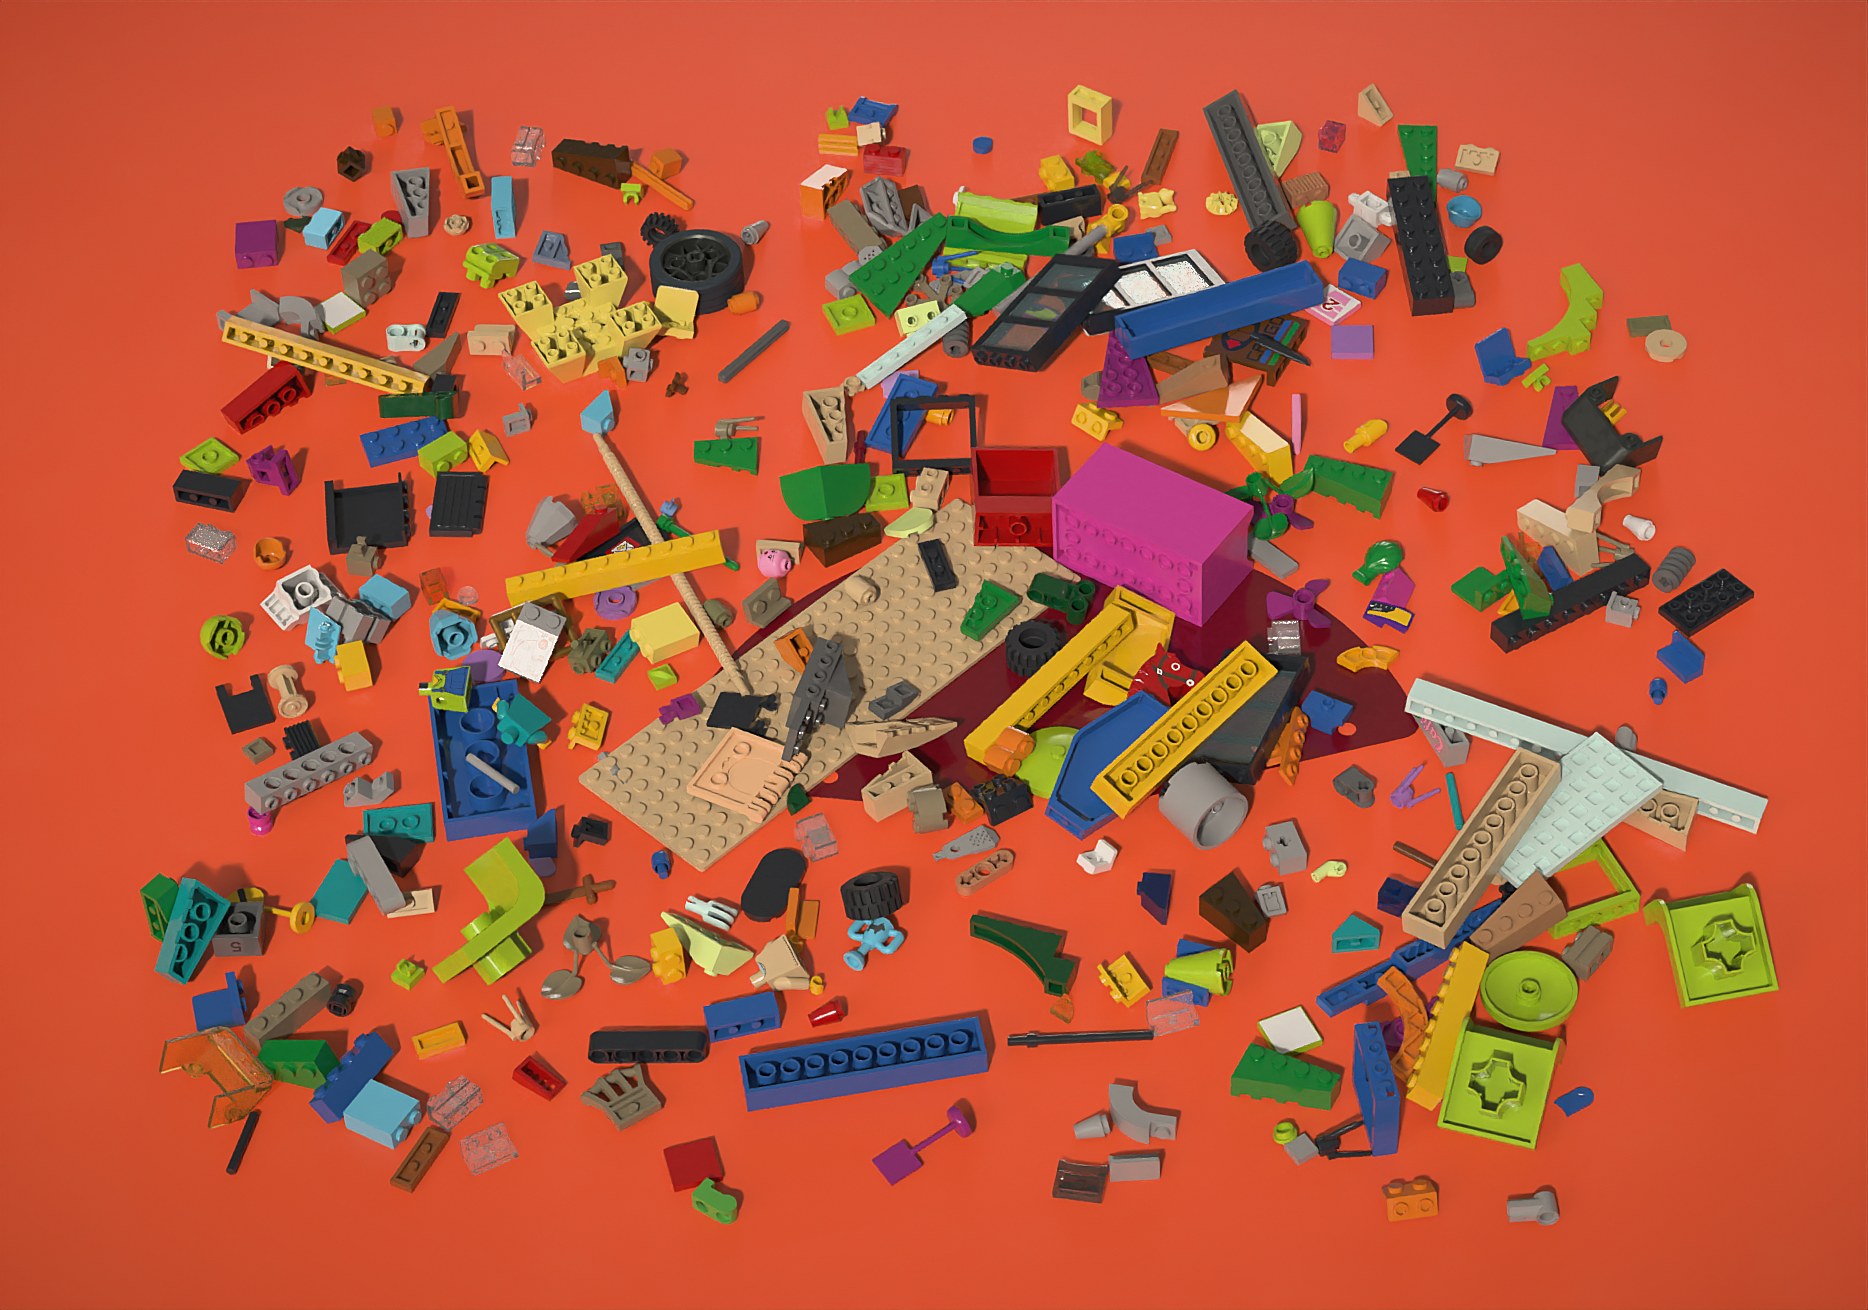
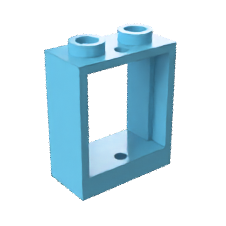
[491,176,516,239]

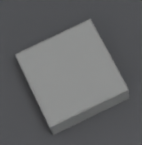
[1145,225,1172,246]
[1284,1133,1319,1166]

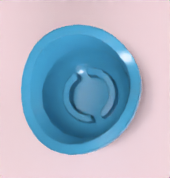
[1446,195,1481,228]

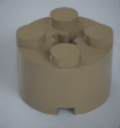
[907,784,948,834]

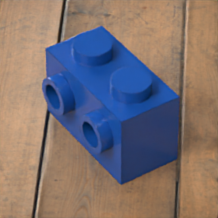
[1338,257,1386,300]

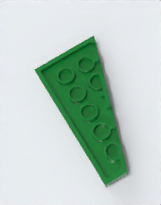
[849,212,948,320]

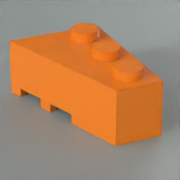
[800,164,849,221]

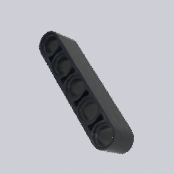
[587,1031,707,1064]

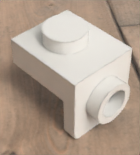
[1076,839,1117,875]

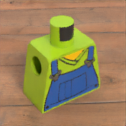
[419,666,473,712]

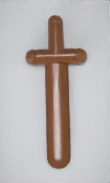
[543,875,614,905]

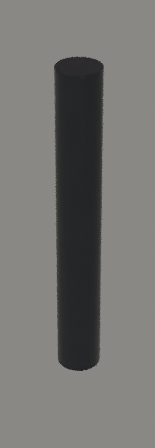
[226,1111,259,1175]

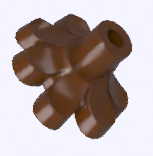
[665,372,687,398]

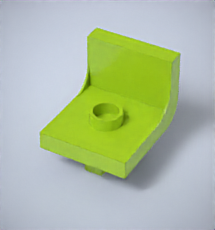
[432,837,545,986]
[1643,883,1779,1009]
[1437,1017,1566,1151]

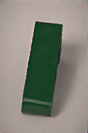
[378,391,460,420]

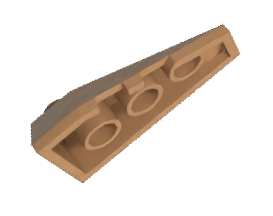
[1148,354,1228,408]

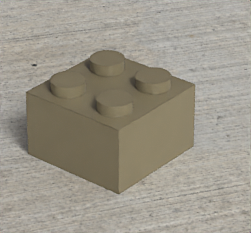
[340,249,392,309]

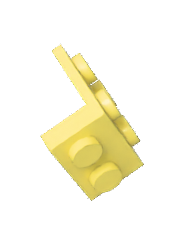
[653,286,699,339]

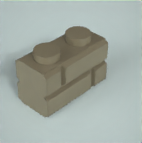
[1561,925,1613,982]

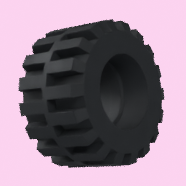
[1244,220,1298,272]
[1005,620,1061,678]
[840,871,903,921]

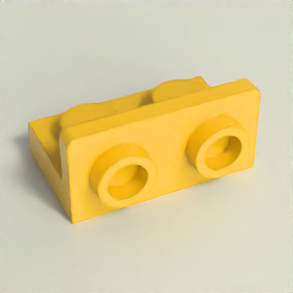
[567,703,608,751]

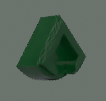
[787,783,811,816]

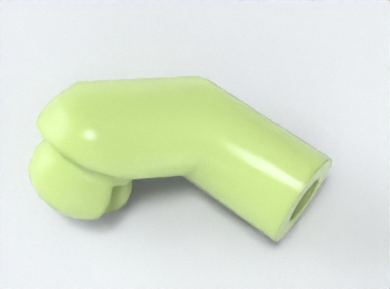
[1311,861,1347,883]

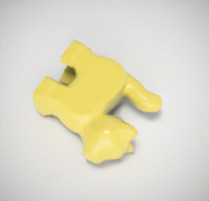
[1138,188,1177,219]

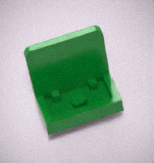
[1451,567,1512,612]

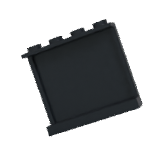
[324,472,411,555]

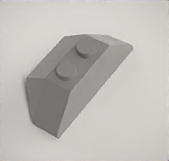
[859,176,908,237]

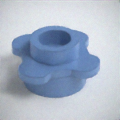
[659,498,678,517]

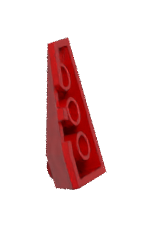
[551,505,620,564]

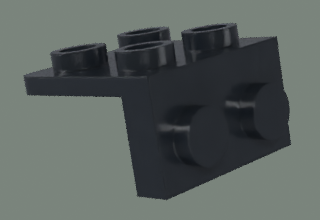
[967,774,1033,826]

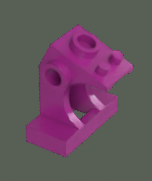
[246,445,300,496]

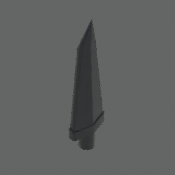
[1250,331,1311,367]

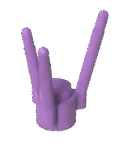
[1389,765,1441,809]

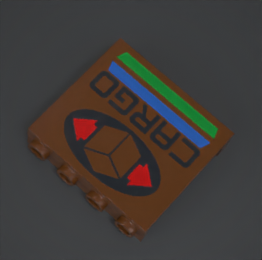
[1203,314,1307,387]

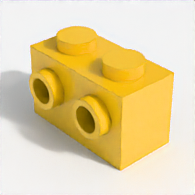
[1038,154,1074,192]
[333,640,373,691]
[650,927,686,985]

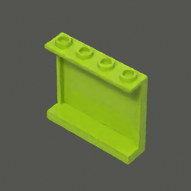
[943,192,1038,275]

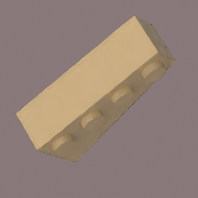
[802,386,847,465]
[1623,790,1699,851]

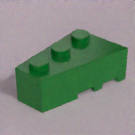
[140,873,179,943]
[254,1040,340,1090]

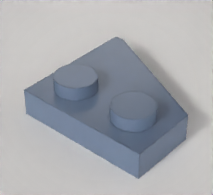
[532,230,571,271]

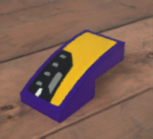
[1362,600,1415,634]

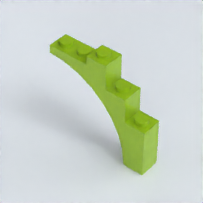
[1526,263,1603,362]

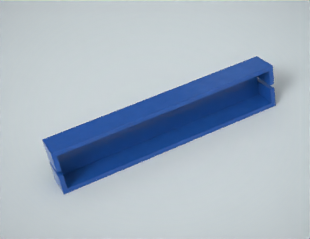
[1115,260,1323,360]

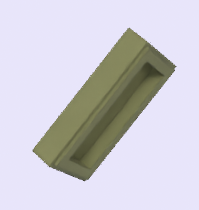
[1626,315,1672,338]

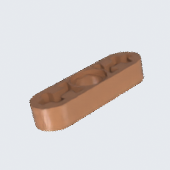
[955,850,1013,896]

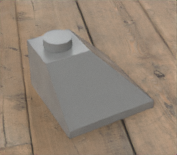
[1333,214,1391,263]

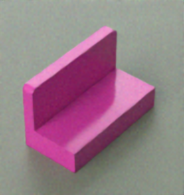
[1371,567,1415,609]

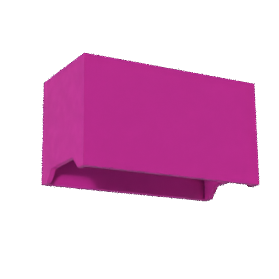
[1052,442,1254,627]

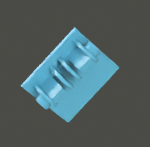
[305,606,341,664]

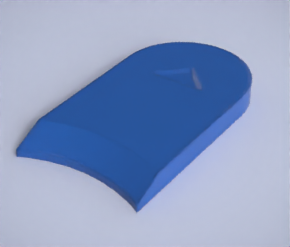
[1554,1087,1594,1117]

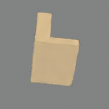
[756,539,804,565]
[387,887,435,918]

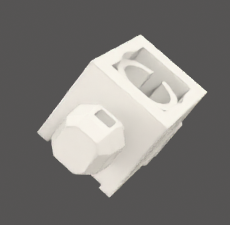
[1348,191,1392,228]

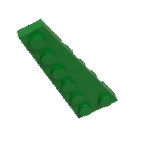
[1397,124,1437,208]

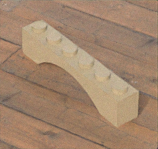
[1565,464,1641,533]

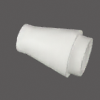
[1623,515,1656,541]

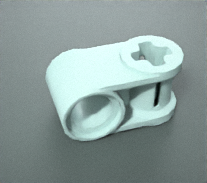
[386,324,426,352]

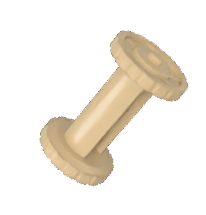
[268,665,308,718]

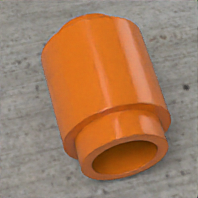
[727,290,759,315]

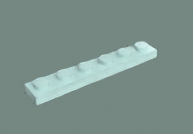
[855,304,967,390]

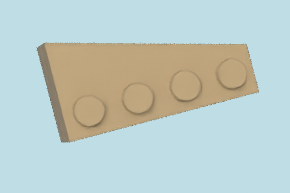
[1516,499,1600,577]

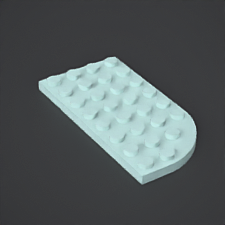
[1499,732,1663,889]

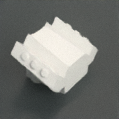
[260,565,346,631]

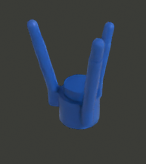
[932,250,978,284]

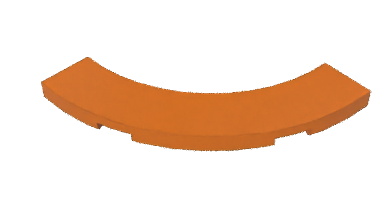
[1377,966,1428,1083]

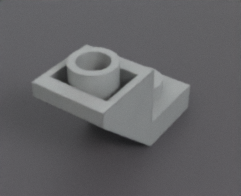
[343,771,394,807]

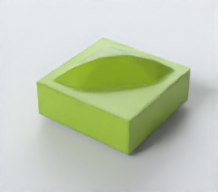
[647,664,677,691]

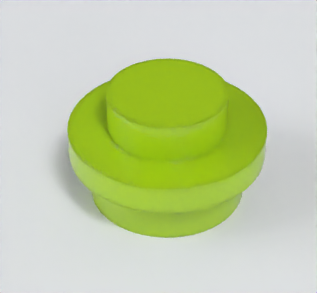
[1273,1122,1298,1145]

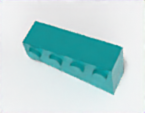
[154,877,231,985]

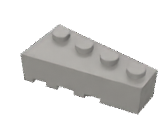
[391,167,430,238]

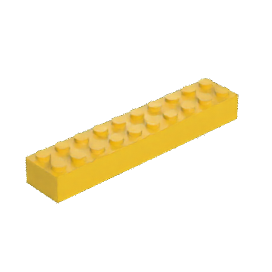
[1090,640,1278,819]

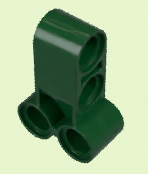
[1026,573,1095,625]

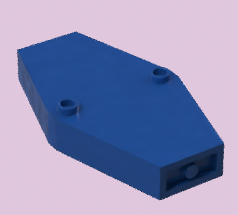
[1044,690,1171,841]

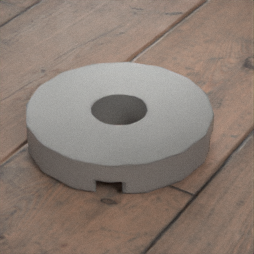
[283,186,323,216]

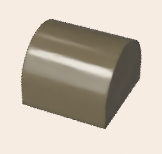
[1081,371,1102,400]

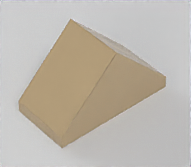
[1358,83,1394,126]

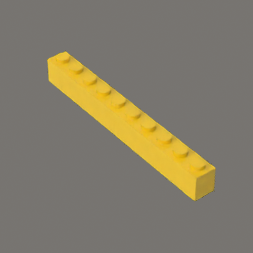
[222,316,430,394]
[505,529,726,608]
[964,603,1134,765]

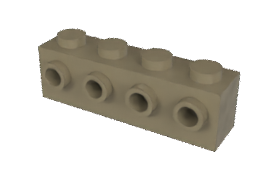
[827,198,887,260]
[243,971,332,1054]

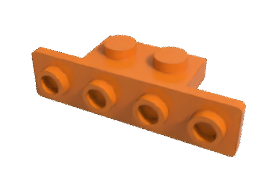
[1266,706,1309,786]

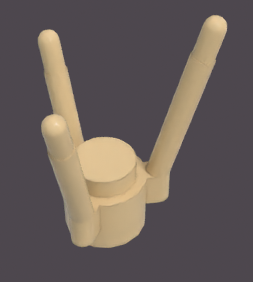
[481,994,535,1042]

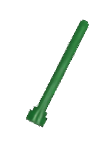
[656,514,740,571]

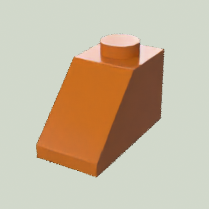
[773,627,813,675]

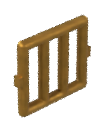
[489,593,579,675]

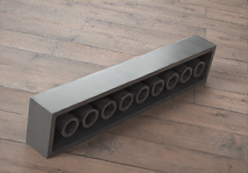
[1202,89,1297,232]

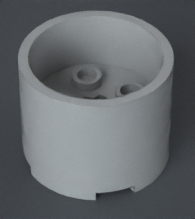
[1159,762,1248,850]

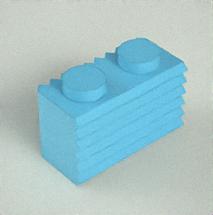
[303,207,345,250]

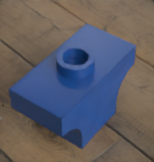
[1302,690,1353,735]

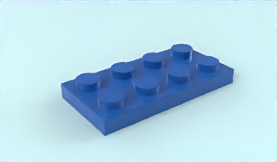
[865,373,939,458]
[359,416,448,468]

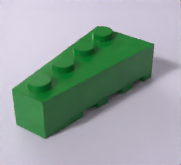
[1303,455,1393,520]

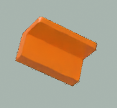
[785,888,819,940]

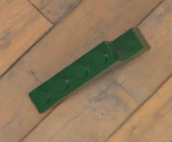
[970,914,1076,999]

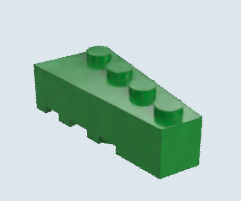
[1230,1042,1341,1111]

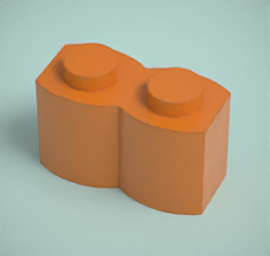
[983,726,1035,777]

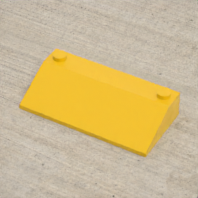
[1083,585,1175,706]

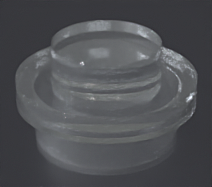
[457,586,479,606]

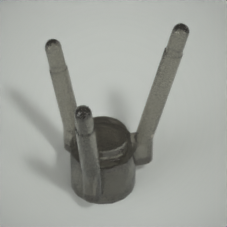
[1107,165,1153,205]

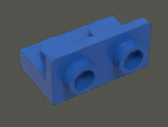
[1113,232,1158,266]

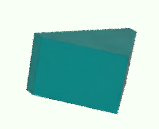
[1331,915,1380,953]

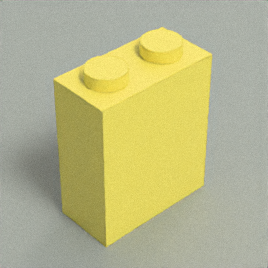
[629,602,700,664]

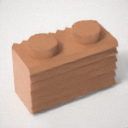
[1282,171,1329,209]

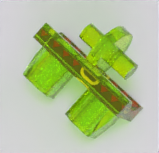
[1075,150,1114,185]

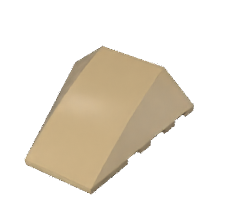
[845,717,957,758]

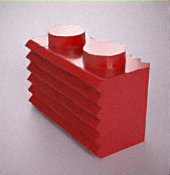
[863,144,906,177]

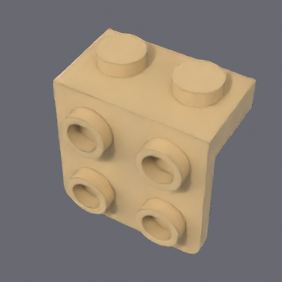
[467,324,516,355]

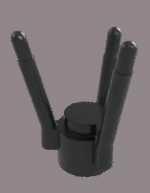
[1315,1121,1372,1160]

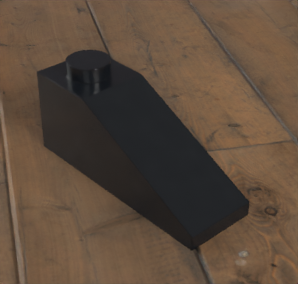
[345,834,419,878]

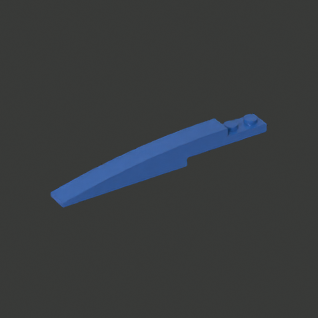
[1316,899,1503,1018]

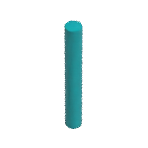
[1445,773,1464,830]

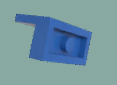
[1537,546,1574,592]
[1656,630,1705,684]

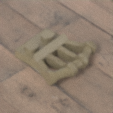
[580,1063,662,1132]

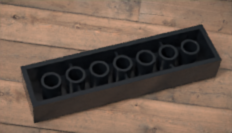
[1386,175,1454,317]

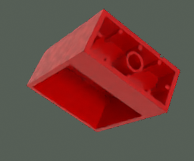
[969,447,1061,547]

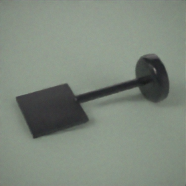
[1395,394,1472,465]

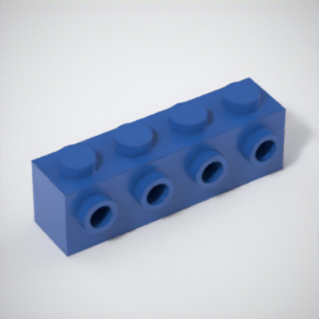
[309,1032,394,1124]

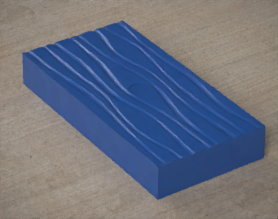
[428,679,537,842]

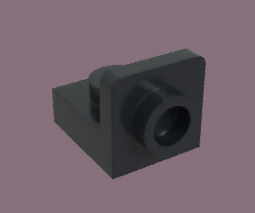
[571,816,608,848]

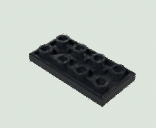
[1658,568,1754,637]

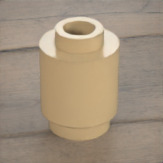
[844,576,876,606]

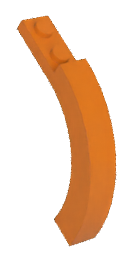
[435,105,485,199]

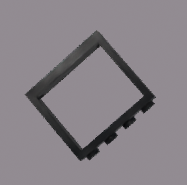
[890,394,977,477]

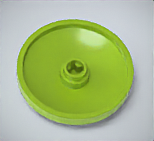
[1014,726,1079,799]
[1480,951,1578,1032]

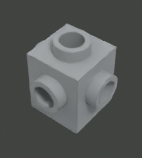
[623,348,653,382]

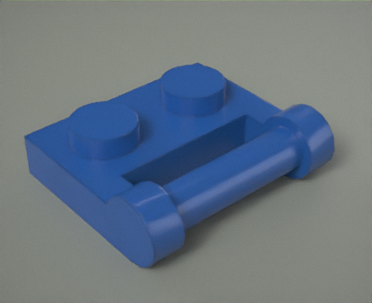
[848,96,898,128]

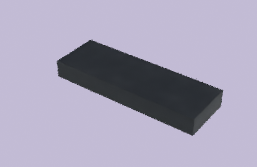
[425,292,460,339]
[917,539,956,592]

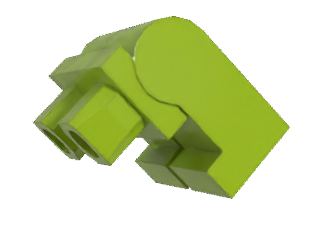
[462,243,520,289]

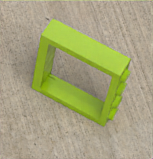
[1547,838,1640,940]

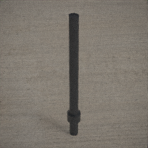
[1007,1030,1153,1048]

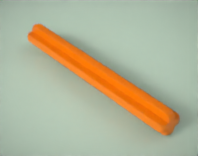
[630,159,693,211]

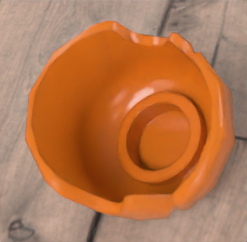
[253,538,286,570]

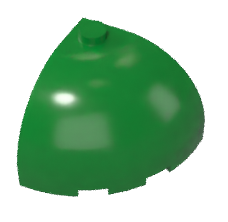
[779,463,870,521]

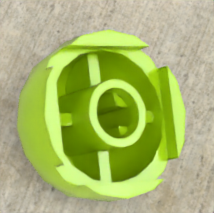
[200,614,245,660]

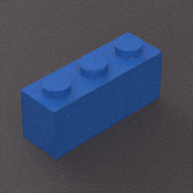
[703,991,781,1043]

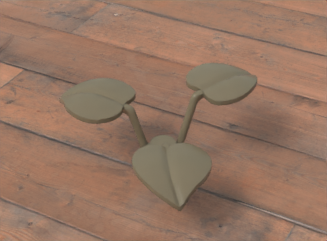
[540,915,651,1000]

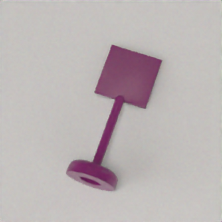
[872,1106,972,1186]

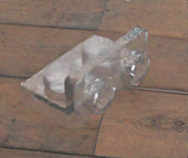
[459,1122,518,1176]

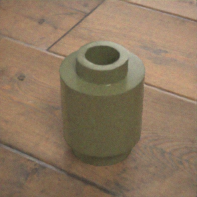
[703,599,733,629]

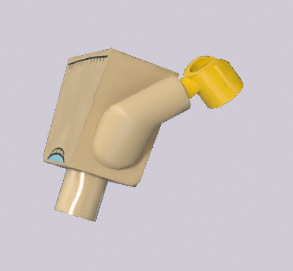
[749,934,824,995]

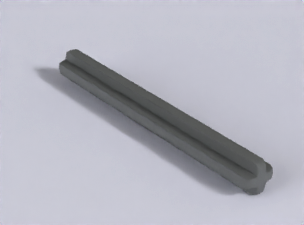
[718,319,789,383]

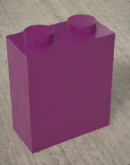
[235,219,279,269]

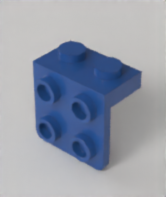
[1475,328,1532,386]
[192,971,247,1034]

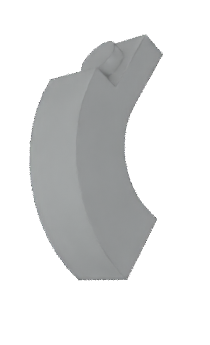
[279,296,324,341]
[1109,1084,1177,1144]

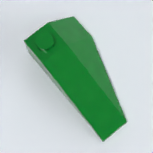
[948,262,1026,318]
[1499,536,1554,620]

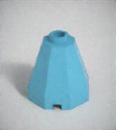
[429,609,478,660]

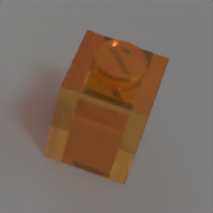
[419,567,450,606]

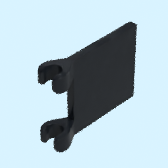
[215,674,275,735]
[706,692,778,737]

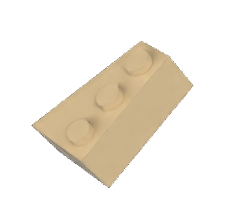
[861,750,933,822]

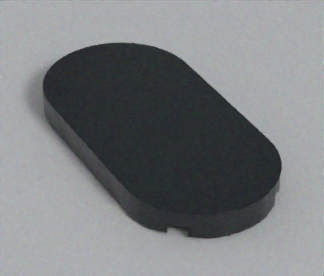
[741,849,806,922]

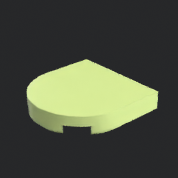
[884,507,934,538]

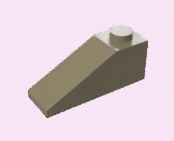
[413,331,462,389]

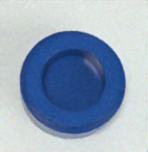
[973,136,992,154]

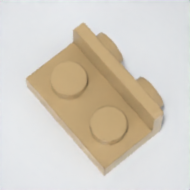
[1455,144,1500,176]

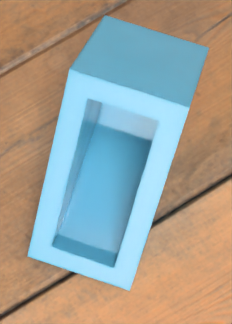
[580,390,615,437]

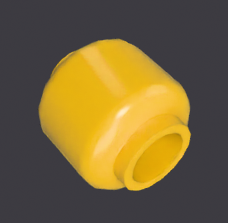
[1187,423,1216,451]

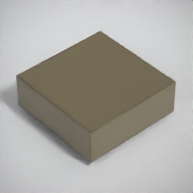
[241,737,274,765]

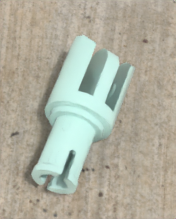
[685,896,738,931]

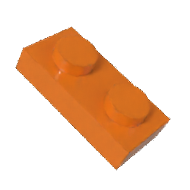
[942,782,984,825]

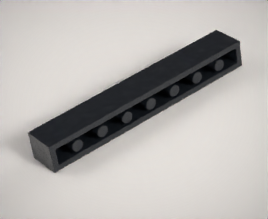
[1490,553,1651,654]

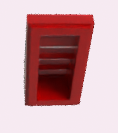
[512,1055,566,1101]

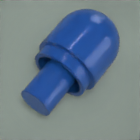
[1649,678,1667,705]
[651,851,671,879]

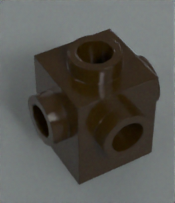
[337,146,366,182]

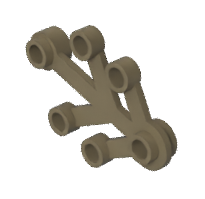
[905,274,963,313]

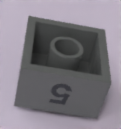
[211,902,268,957]

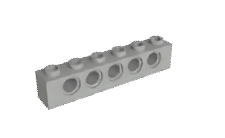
[245,731,373,815]

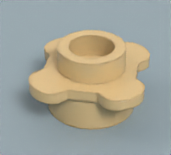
[840,376,865,396]

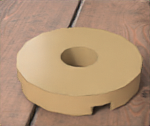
[1645,329,1687,363]

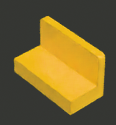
[466,429,509,473]

